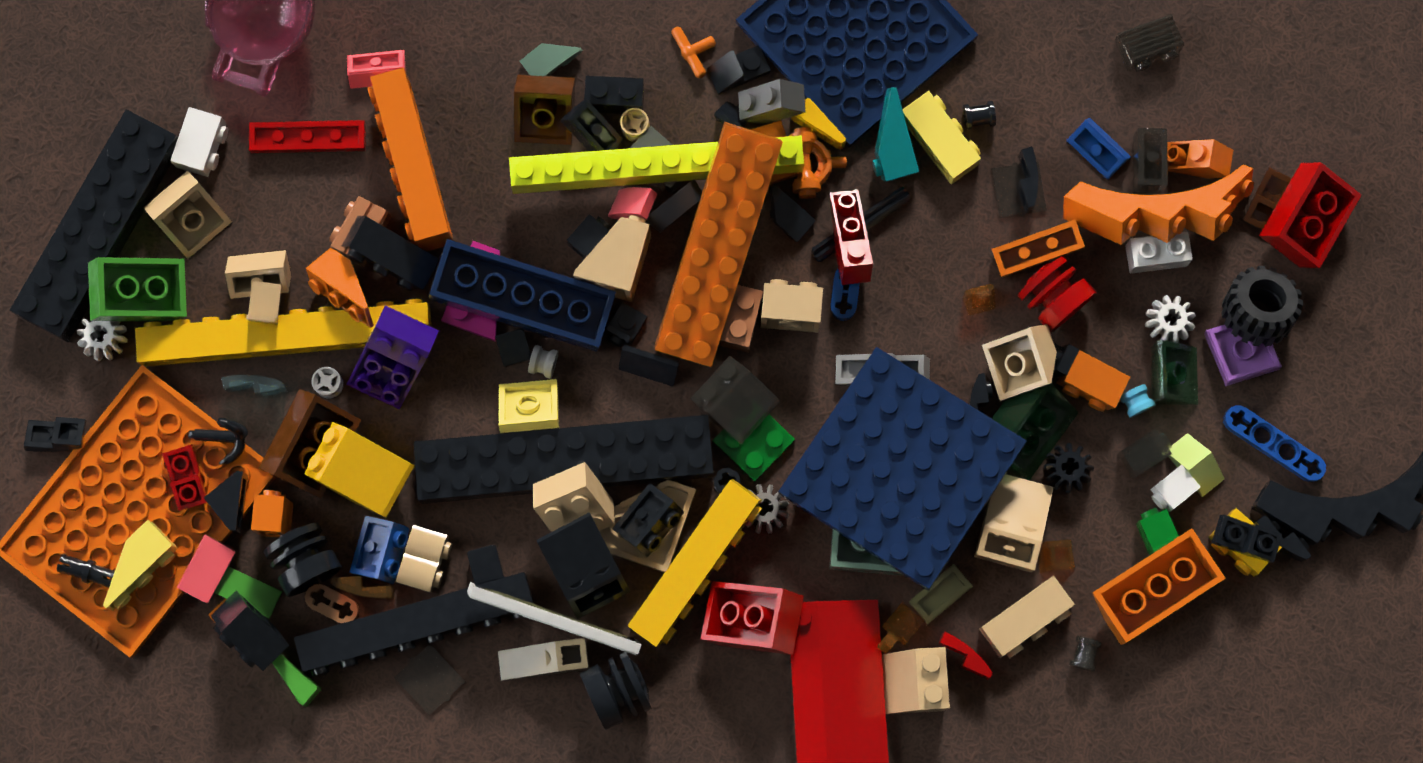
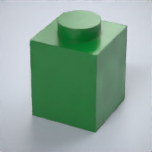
[1135,507,1179,555]

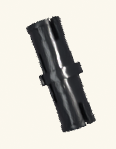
[57,554,115,588]

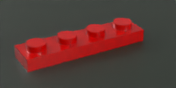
[249,120,366,153]

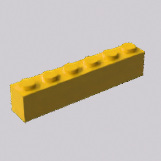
[628,479,762,647]

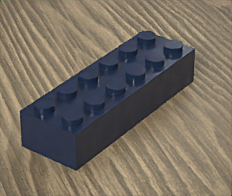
[429,239,616,352]

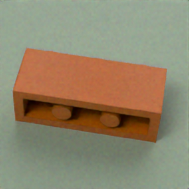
[992,219,1085,278]

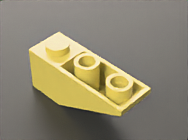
[103,520,178,611]

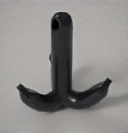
[188,418,248,465]

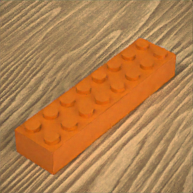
[655,122,783,367]

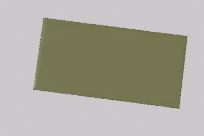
[909,564,973,625]

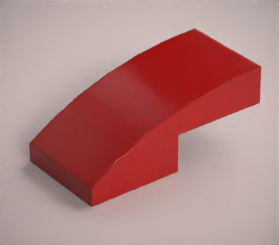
[938,632,993,680]

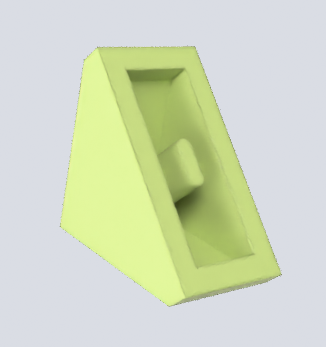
[1164,433,1225,497]

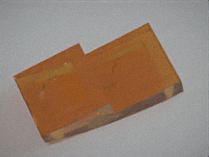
[331,576,395,600]

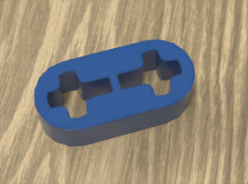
[830,269,860,321]

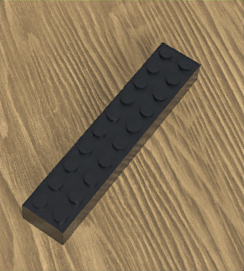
[413,415,714,504]

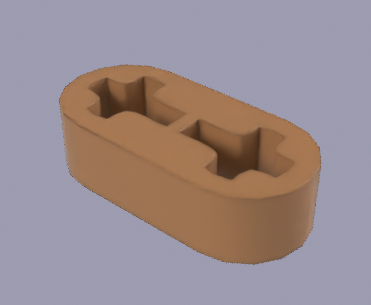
[305,584,359,624]

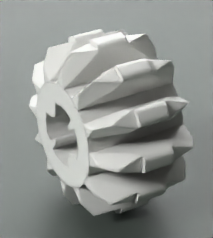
[1145,295,1196,345]
[76,319,128,361]

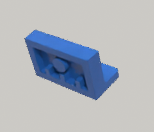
[349,516,409,584]

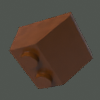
[514,75,575,145]

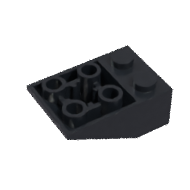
[536,512,630,619]

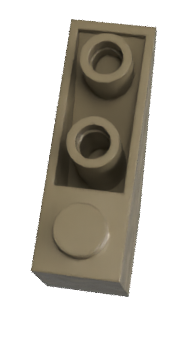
[498,638,590,681]

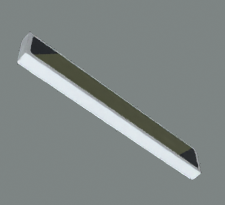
[467,582,641,655]

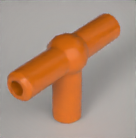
[671,27,716,79]

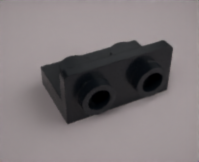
[612,483,684,557]

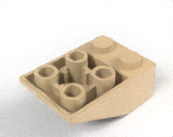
[974,474,1053,572]

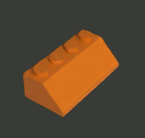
[1092,528,1226,645]

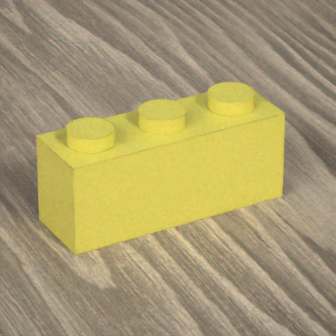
[902,91,981,185]

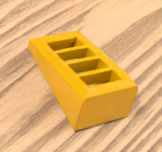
[791,98,846,150]

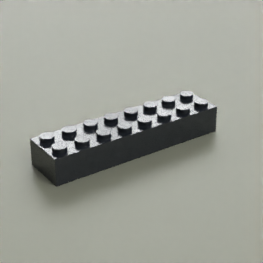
[10,109,178,343]

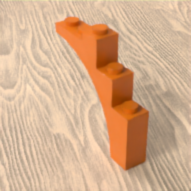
[1063,164,1254,245]

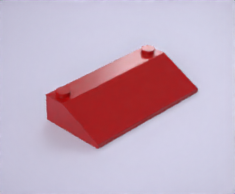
[790,600,889,763]

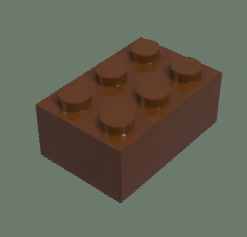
[259,389,361,499]

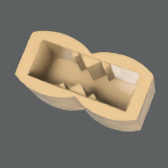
[396,525,452,593]

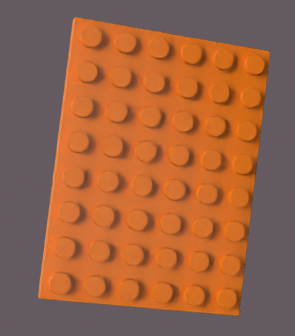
[0,365,276,659]

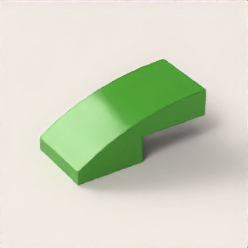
[214,567,282,618]

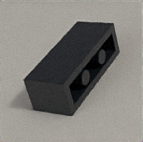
[341,216,440,292]

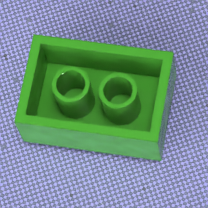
[88,257,187,321]

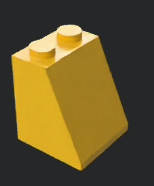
[304,422,415,518]

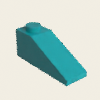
[872,87,919,181]

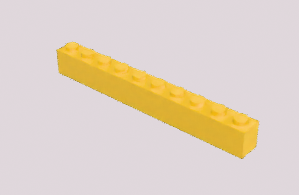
[135,299,432,367]

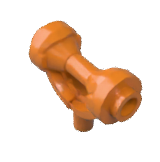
[789,127,847,199]

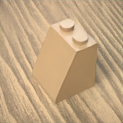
[573,215,651,302]
[882,647,950,714]

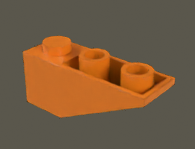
[306,247,374,328]

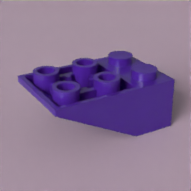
[346,305,439,410]

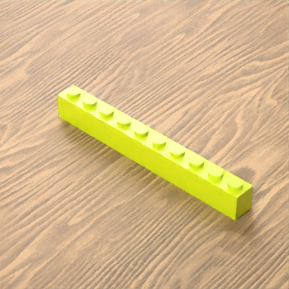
[509,135,804,194]

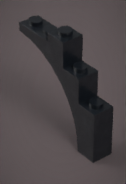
[1251,452,1423,545]

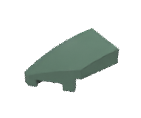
[520,43,583,76]

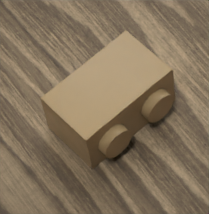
[225,250,291,299]

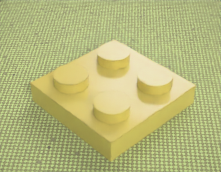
[499,379,559,433]

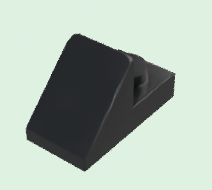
[707,45,771,94]

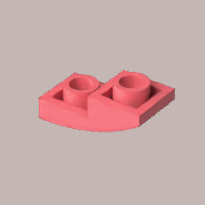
[608,187,658,220]

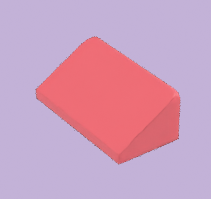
[347,50,406,89]
[177,535,235,603]

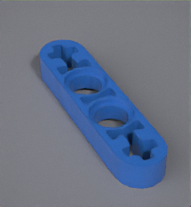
[1223,405,1326,482]

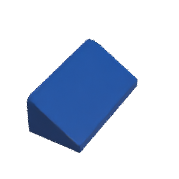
[1066,117,1131,180]

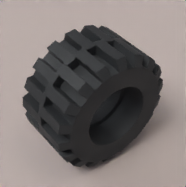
[1221,266,1303,347]

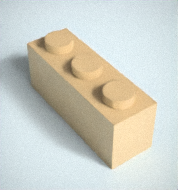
[979,575,1075,659]

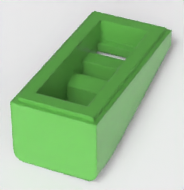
[272,654,321,707]

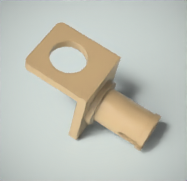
[246,281,281,324]

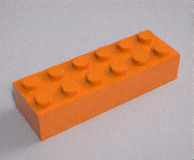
[367,67,454,252]

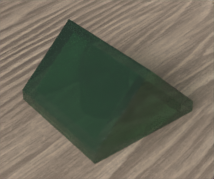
[1151,340,1198,405]

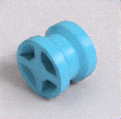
[1120,384,1156,418]

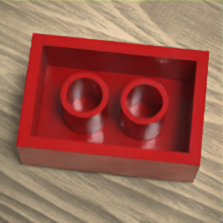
[1259,162,1361,268]
[701,581,804,655]

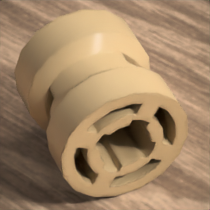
[620,108,650,142]

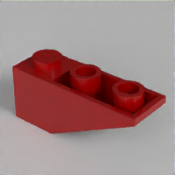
[829,190,873,285]

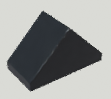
[204,471,248,534]

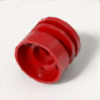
[1017,255,1097,333]

